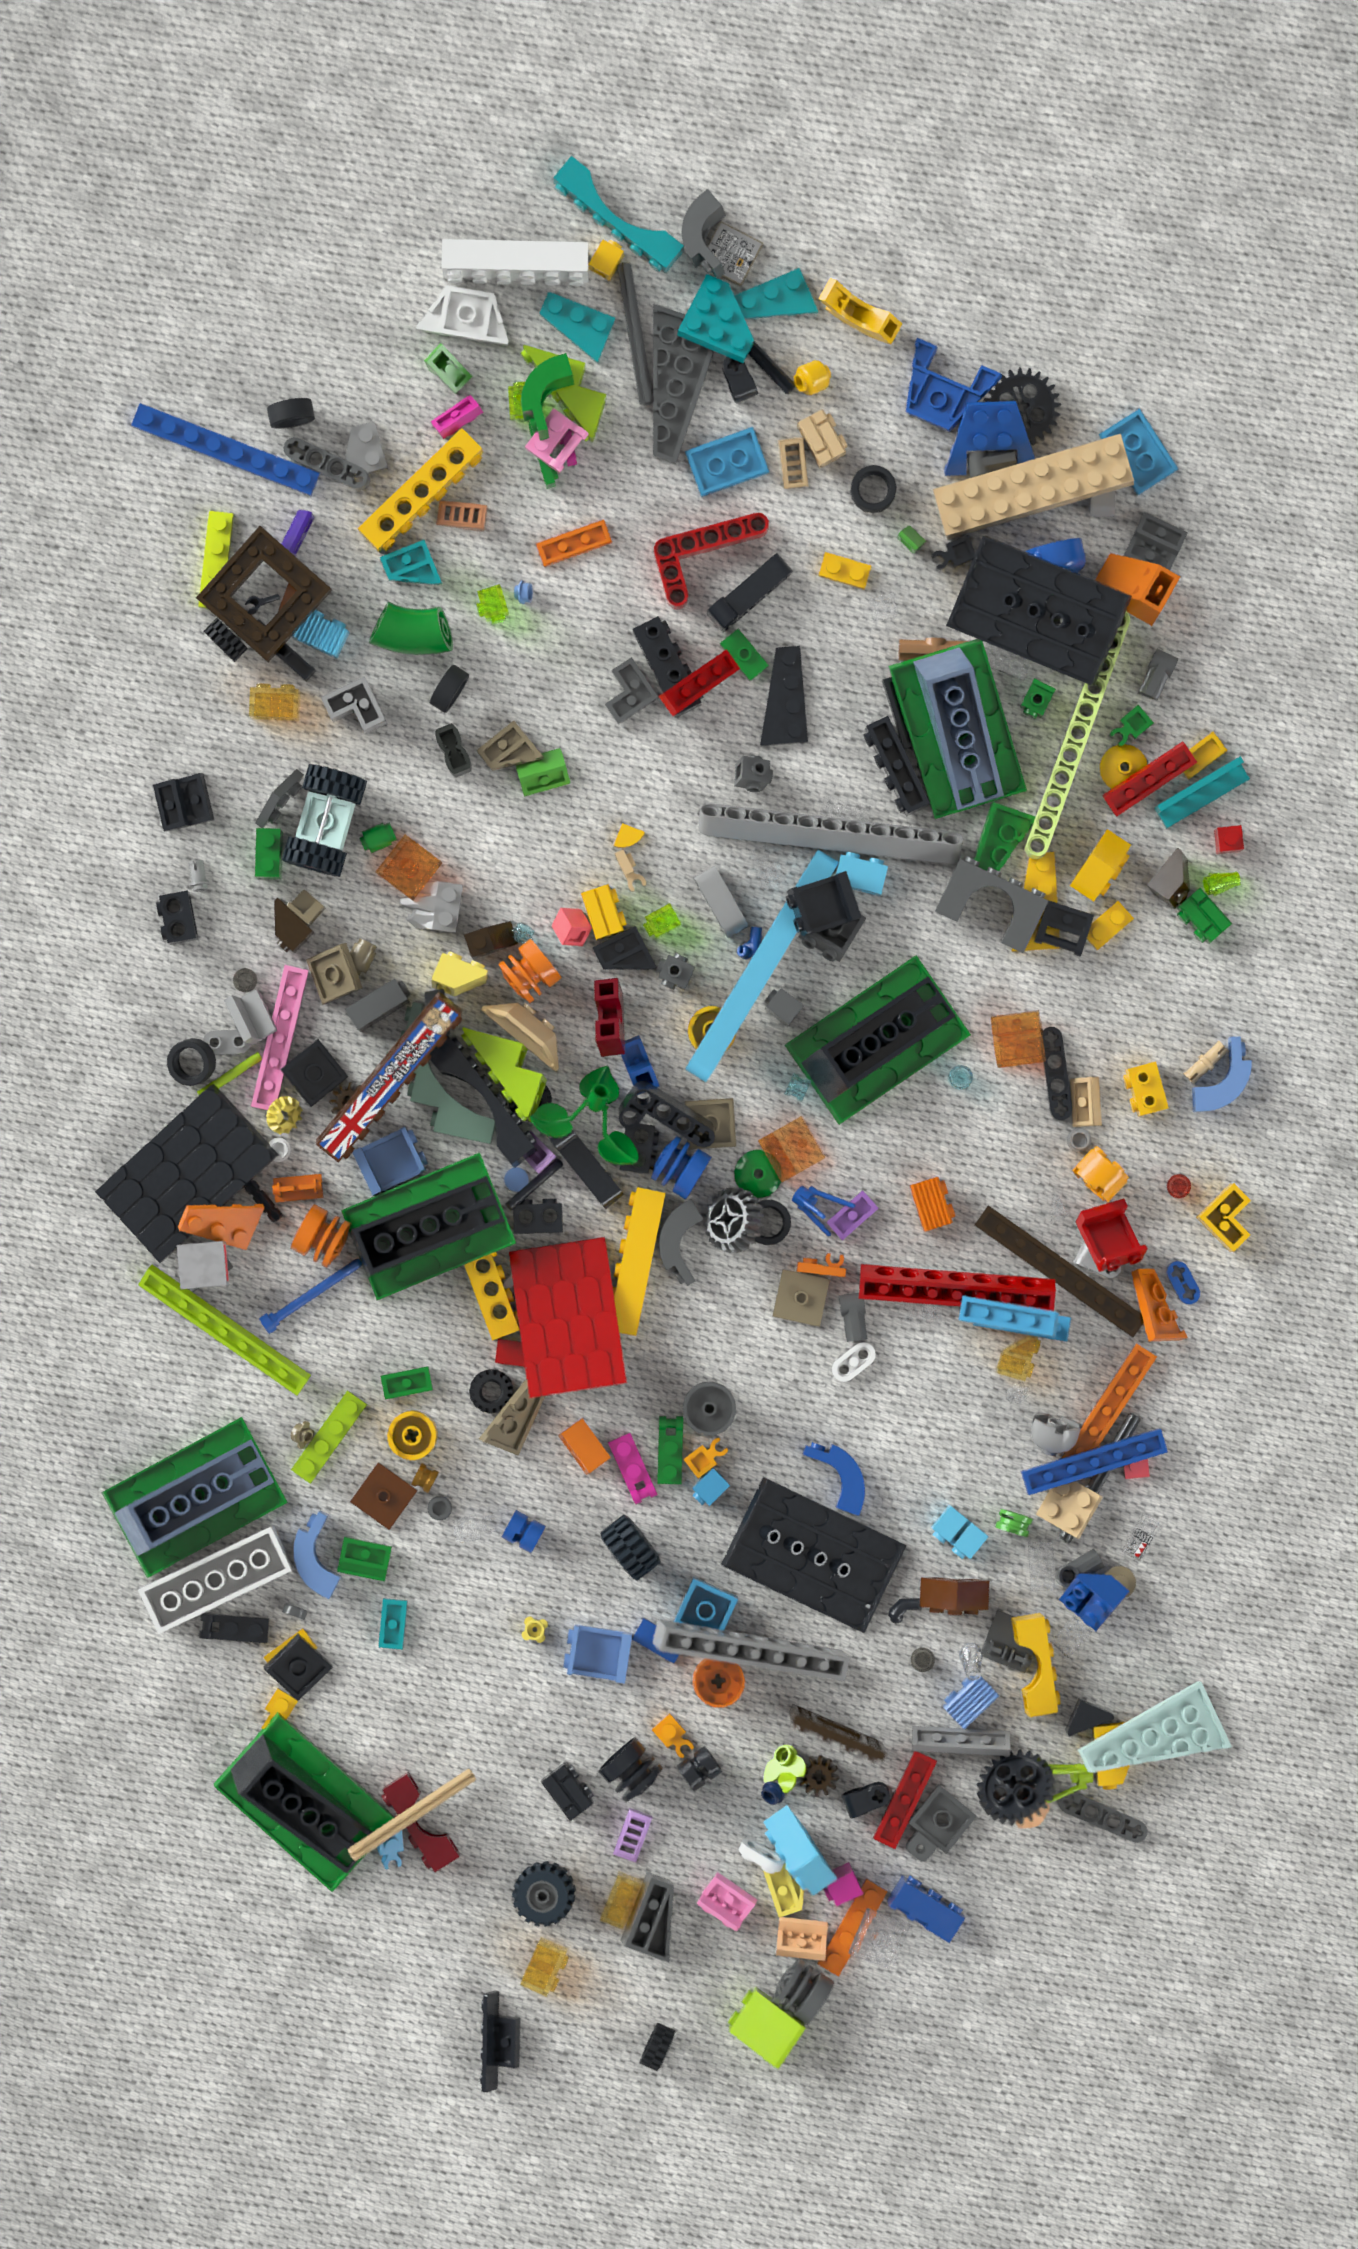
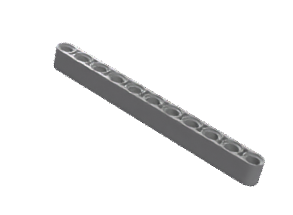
[698,803,963,864]

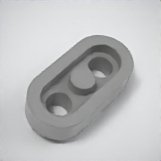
[203,1030,252,1055]

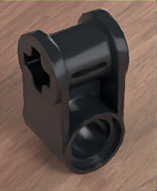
[722,357,758,404]
[841,1781,890,1819]

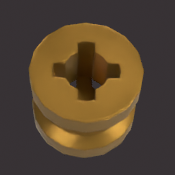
[411,1463,439,1493]

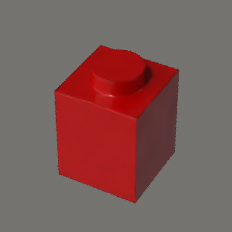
[1214,825,1244,854]

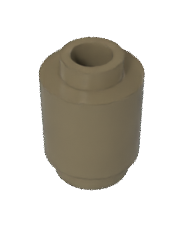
[350,938,377,976]

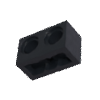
[156,890,199,945]
[620,1123,659,1174]
[513,1199,563,1234]

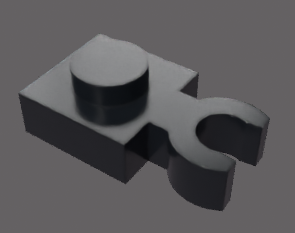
[931,535,975,570]

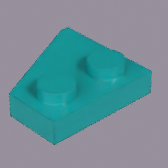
[380,540,442,585]

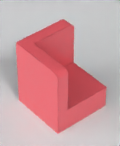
[552,908,592,946]

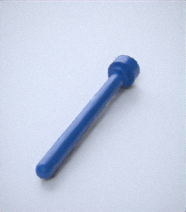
[259,1259,362,1334]

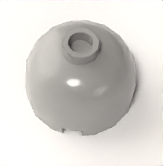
[1031,1413,1081,1456]

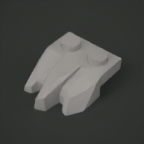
[400,881,463,933]

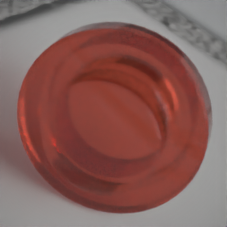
[1167,1174,1191,1198]

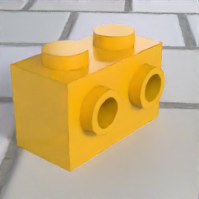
[1123,1061,1169,1117]

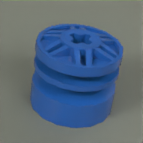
[651,1135,712,1200]

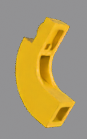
[819,278,902,345]

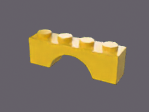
[1011,1613,1061,1717]

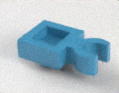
[377,1830,404,1870]

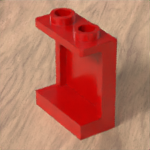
[1075,1198,1148,1272]

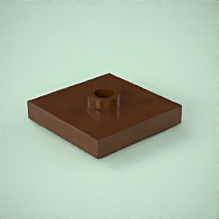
[350,1462,418,1530]

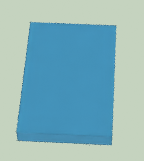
[1099,408,1179,496]
[685,427,769,497]

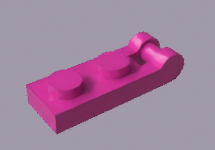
[608,1433,658,1505]

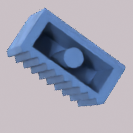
[943,1673,999,1729]

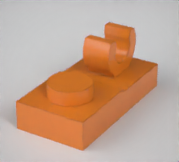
[796,1253,846,1277]

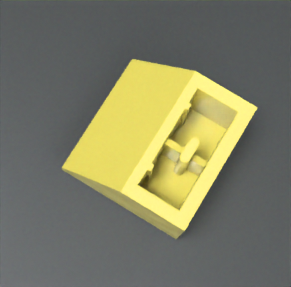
[431,952,488,997]

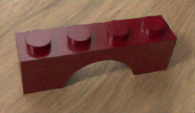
[381,1772,461,1873]

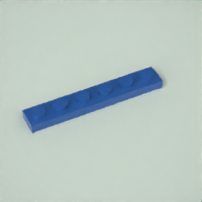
[1021,1428,1168,1495]

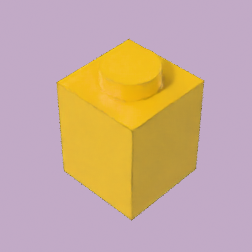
[589,239,624,281]

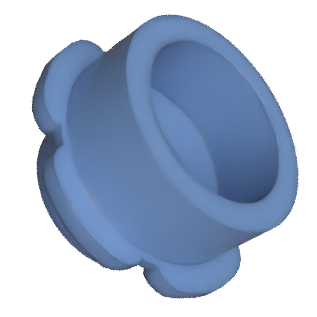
[514,580,533,604]

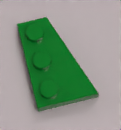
[973,802,1035,871]

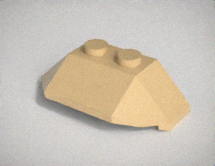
[481,1003,559,1072]

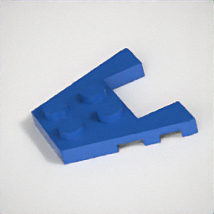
[906,338,1002,432]
[944,401,1035,476]

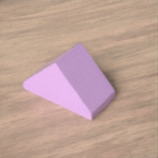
[526,1130,556,1174]

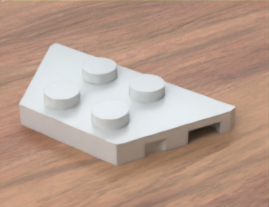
[416,285,509,346]

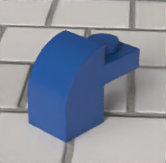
[621,1035,660,1095]

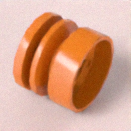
[498,938,562,1003]
[290,1204,351,1268]
[692,1658,745,1708]

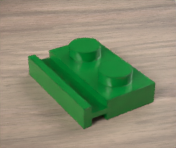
[337,1537,392,1582]

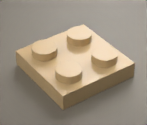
[1036,1481,1103,1539]

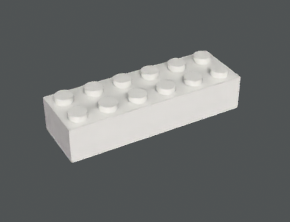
[442,239,589,286]
[138,1525,294,1634]

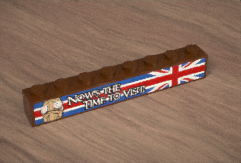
[316,991,463,1163]

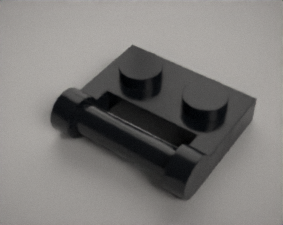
[1034,900,1094,957]

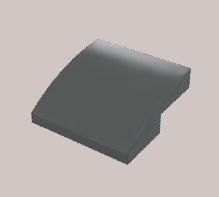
[1123,512,1188,570]

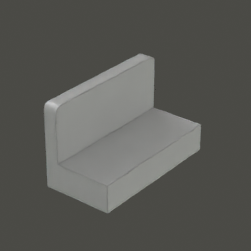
[224,989,277,1045]

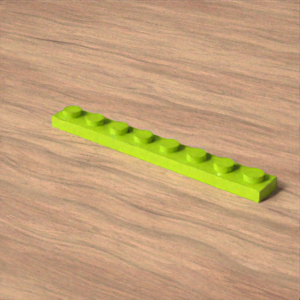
[138,1264,311,1396]

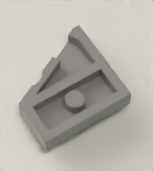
[343,421,388,480]

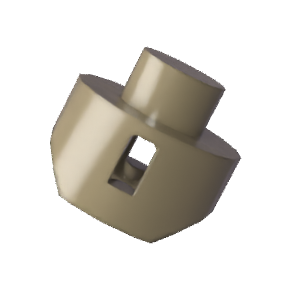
[1104,1565,1136,1598]

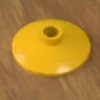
[1100,744,1148,789]

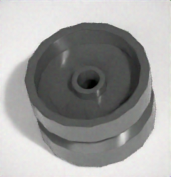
[683,1381,736,1436]

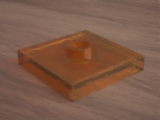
[375,834,442,901]

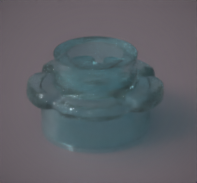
[512,923,535,944]

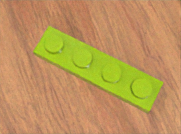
[291,1390,368,1484]

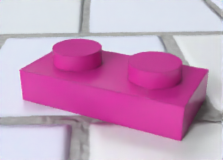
[431,395,483,439]

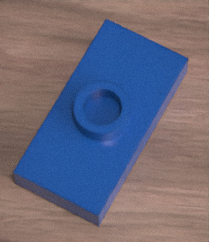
[632,1618,679,1664]

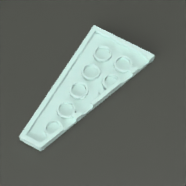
[1078,1681,1232,1772]

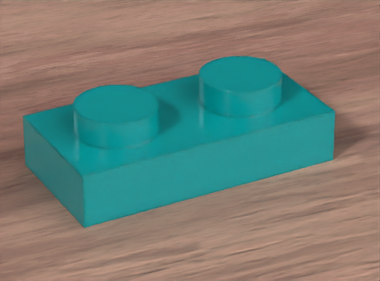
[378,1598,408,1650]

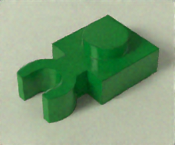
[1109,705,1154,747]

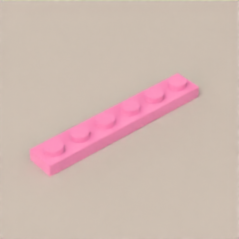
[251,965,309,1110]

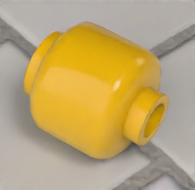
[794,360,831,396]

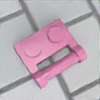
[525,408,589,473]

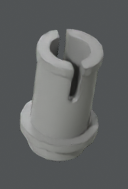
[188,860,209,892]

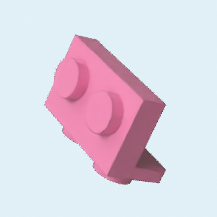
[697,1872,757,1931]

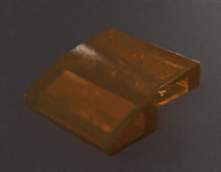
[991,1010,1046,1068]
[758,1116,826,1182]

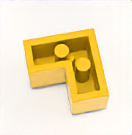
[1070,829,1131,902]
[1196,1183,1251,1252]

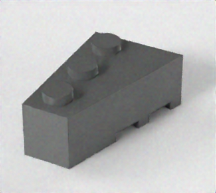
[621,1872,674,1963]

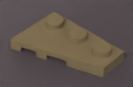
[479,1380,545,1456]

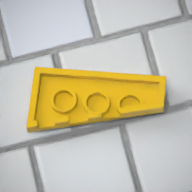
[1011,852,1060,952]

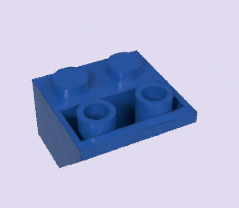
[1059,1574,1130,1631]

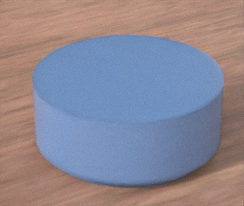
[504,1167,529,1192]

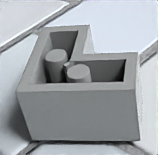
[321,676,387,734]

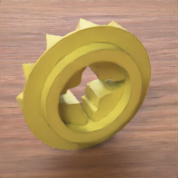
[266,1096,303,1135]

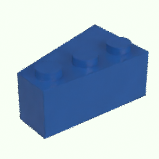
[887,1875,965,1943]

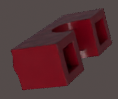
[594,978,625,1057]

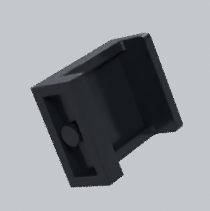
[786,871,861,937]

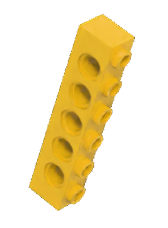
[358,428,483,553]
[464,1252,520,1340]

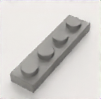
[912,1726,1010,1756]

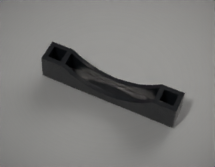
[429,1035,538,1168]

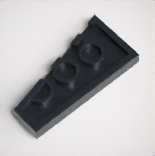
[760,646,808,747]

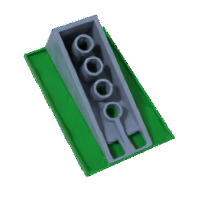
[888,639,1027,819]
[101,1417,288,1578]

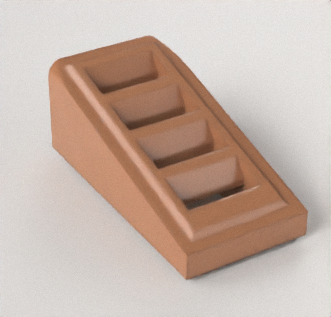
[436,501,488,532]

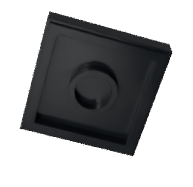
[280,1039,348,1107]
[263,1633,333,1701]

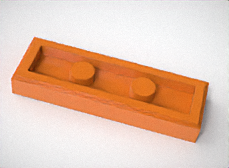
[536,519,612,567]

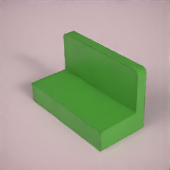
[516,748,571,797]

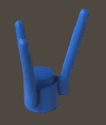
[792,1186,855,1237]

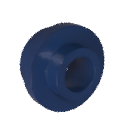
[761,1781,785,1805]

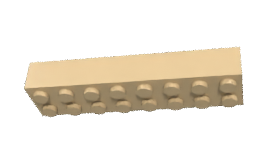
[933,434,1134,540]

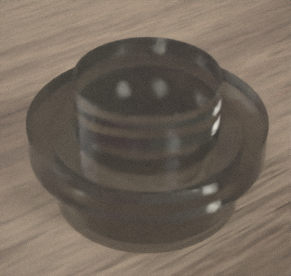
[233,968,257,992]
[910,1647,935,1672]

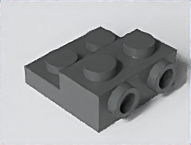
[798,915,866,962]

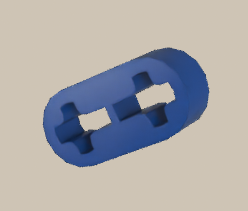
[1166,1261,1200,1304]

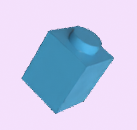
[692,1468,730,1506]

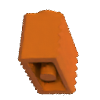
[909,1177,956,1232]

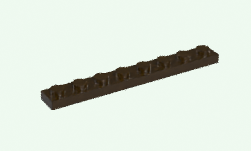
[974,1205,1144,1338]

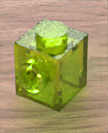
[508,382,525,420]
[476,584,509,624]
[643,903,682,940]

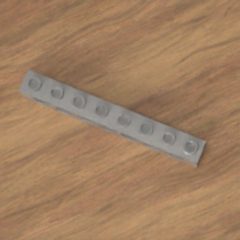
[653,1619,850,1681]

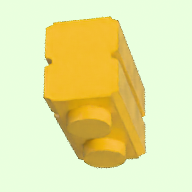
[581,884,627,941]

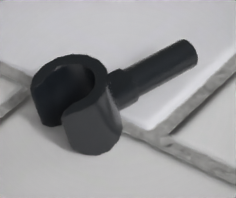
[245,594,280,615]

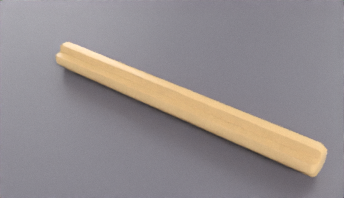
[348,1769,476,1860]

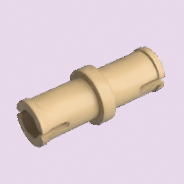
[1183,1040,1229,1085]

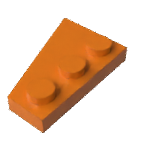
[178,1204,265,1250]

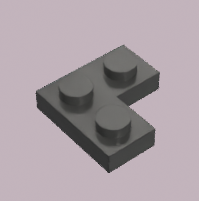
[605,657,659,725]
[255,769,304,828]

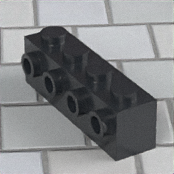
[632,616,704,718]
[863,716,930,817]

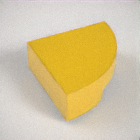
[613,823,645,848]

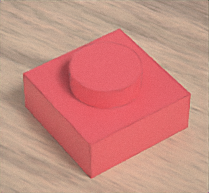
[1123,1459,1150,1479]

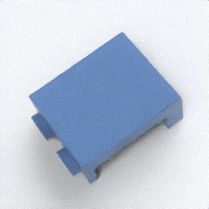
[352,1126,428,1196]
[563,1624,632,1684]

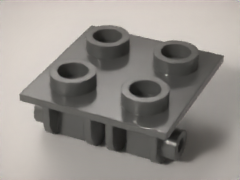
[980,1610,1033,1673]

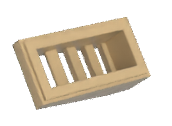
[778,437,808,489]

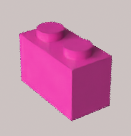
[823,1862,863,1906]

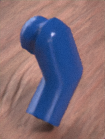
[737,927,762,960]

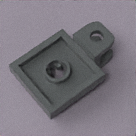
[906,1784,977,1862]

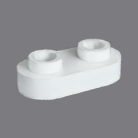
[832,1342,875,1382]
[739,1839,785,1874]

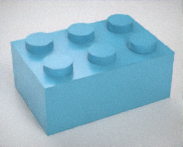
[763,1805,837,1896]

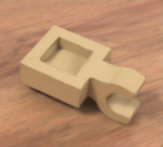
[615,850,646,892]

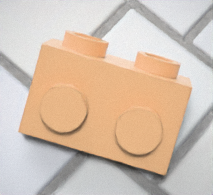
[776,1917,828,1961]

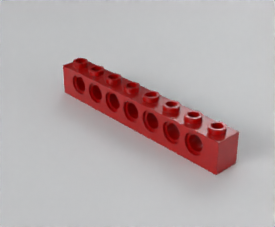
[859,1264,1056,1312]

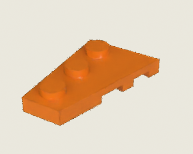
[1131,1269,1188,1342]

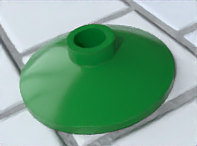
[734,1150,783,1198]

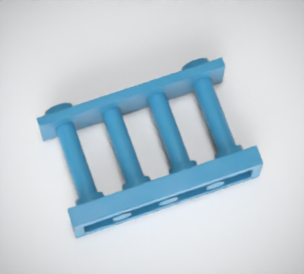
[959,1296,1072,1342]

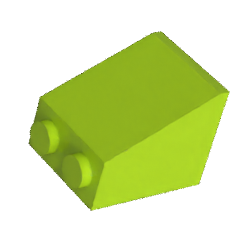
[727,1987,806,2069]

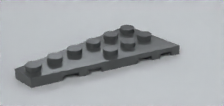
[653,304,714,465]

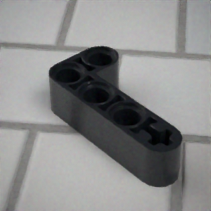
[707,553,794,633]
[619,1081,715,1148]
[546,1130,624,1210]

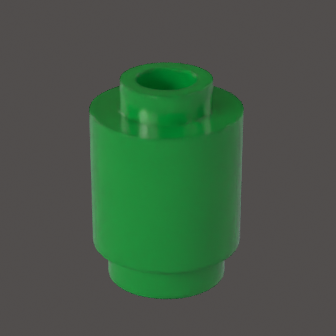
[359,822,397,854]

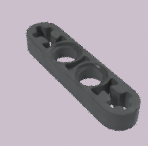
[283,437,370,491]
[1057,1792,1148,1843]

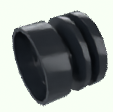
[598,1737,663,1802]

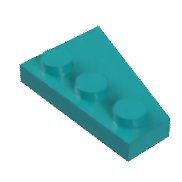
[734,268,819,319]
[539,291,616,364]

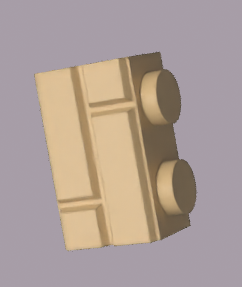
[797,409,848,469]

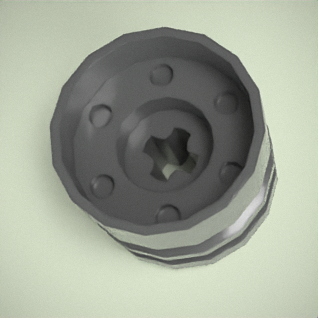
[772,1958,834,2025]

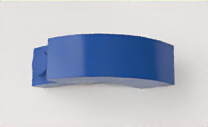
[802,1442,865,1516]

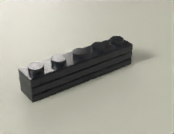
[258,619,316,682]

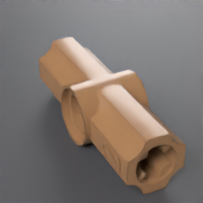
[898,638,969,661]

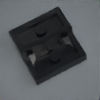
[153,773,215,832]

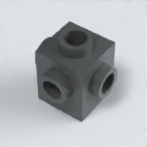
[734,755,773,792]
[656,953,695,990]

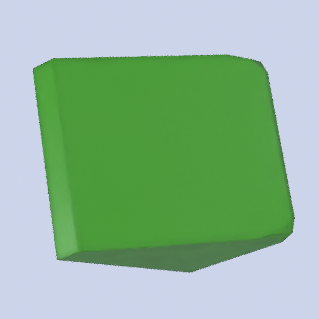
[898,525,926,554]

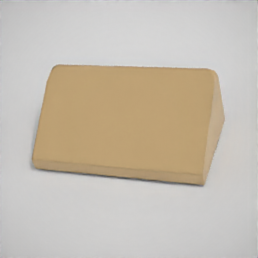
[1070,1077,1102,1127]

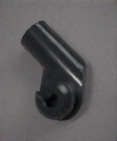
[888,1598,922,1624]

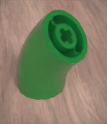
[369,602,453,655]

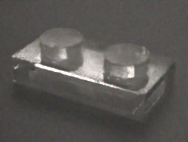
[985,643,1032,681]

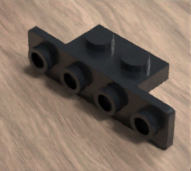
[480,1991,520,2093]

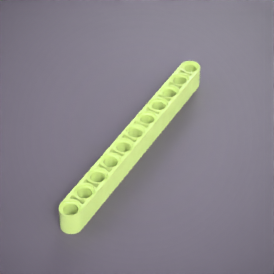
[1025,611,1130,859]

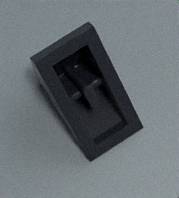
[1065,1698,1114,1736]

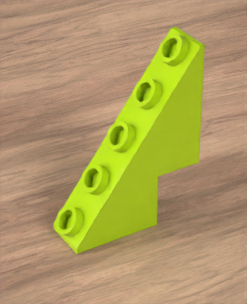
[520,345,607,442]
[461,1027,547,1123]

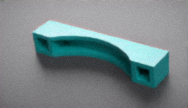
[553,155,684,273]

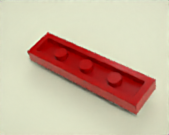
[659,649,740,716]
[1102,741,1198,817]
[873,1751,937,1849]

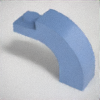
[1192,1036,1252,1112]
[293,1510,341,1599]

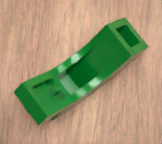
[521,353,574,441]

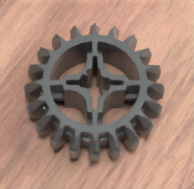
[703,1187,765,1253]

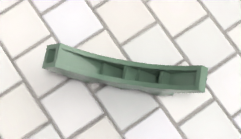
[386,1002,495,1144]

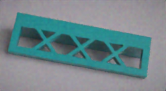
[1154,756,1250,829]

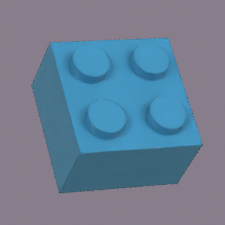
[673,1576,738,1630]

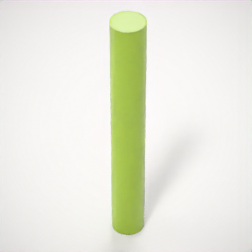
[197,1052,262,1095]

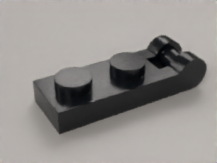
[199,1613,270,1643]

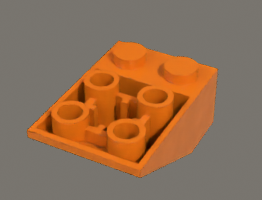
[1095,553,1180,626]

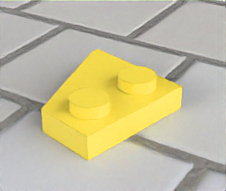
[763,1863,804,1918]

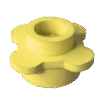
[522,1616,548,1643]

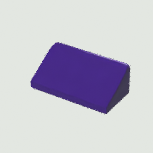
[281,509,314,556]

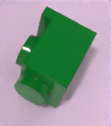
[1020,678,1056,719]

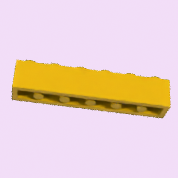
[612,1187,666,1336]

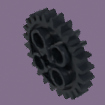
[983,367,1061,445]
[977,1749,1056,1826]

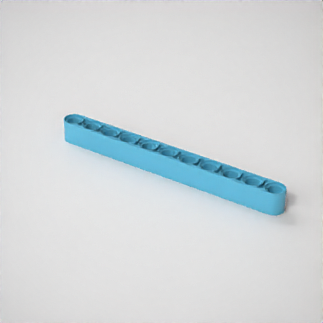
[685,849,839,1082]

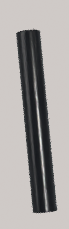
[505,1158,563,1211]

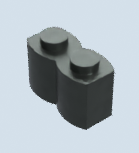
[435,723,472,778]

